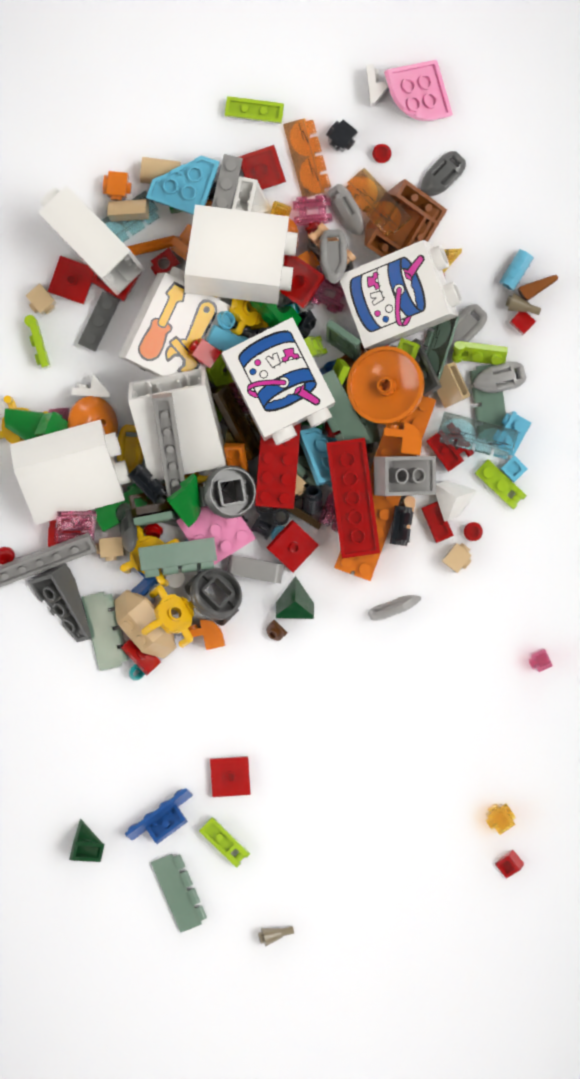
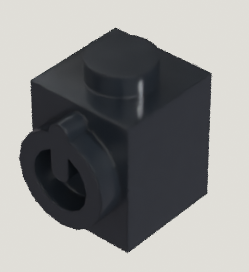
[326,119,358,152]

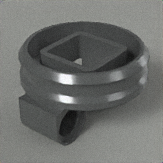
[198,465,256,518]
[184,568,242,626]

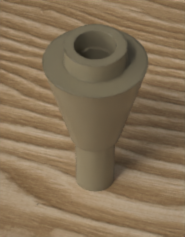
[505,293,541,315]
[258,926,294,947]

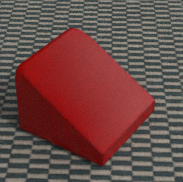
[509,312,536,335]
[495,850,524,879]

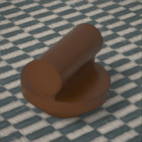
[266,619,288,641]

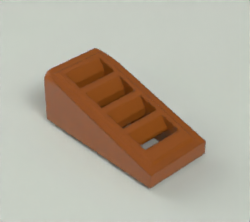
[517,275,559,301]

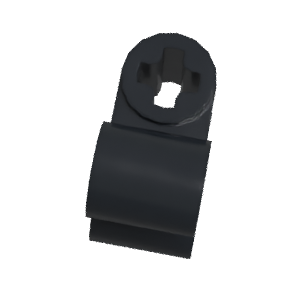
[251,506,290,540]

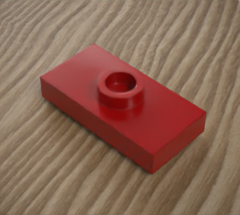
[421,501,454,543]
[121,639,161,676]

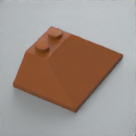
[364,179,447,257]

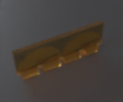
[283,118,331,199]
[346,168,412,236]

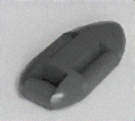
[421,151,466,196]
[120,509,137,552]

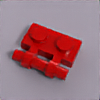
[426,422,474,472]

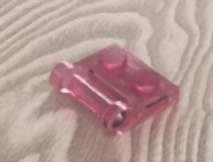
[54,511,97,543]

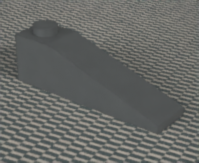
[28,563,92,642]

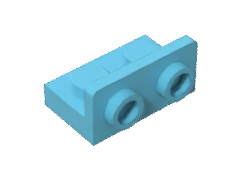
[492,411,531,456]

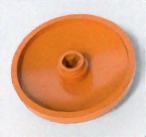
[347,346,424,424]

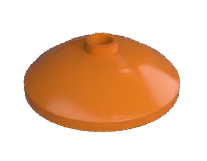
[68,396,118,435]

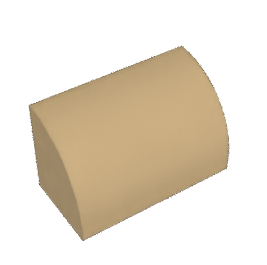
[140,157,181,184]
[107,199,149,222]
[437,362,471,408]

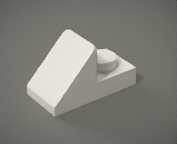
[366,64,389,107]
[71,373,112,399]

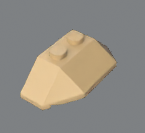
[114,590,177,659]

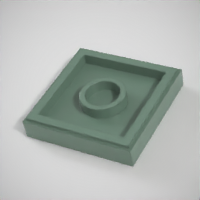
[326,319,361,361]
[133,511,178,526]

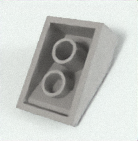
[374,456,436,496]

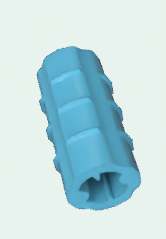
[499,249,534,291]

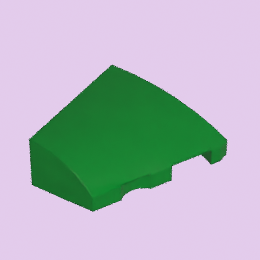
[4,408,44,440]
[167,473,201,528]

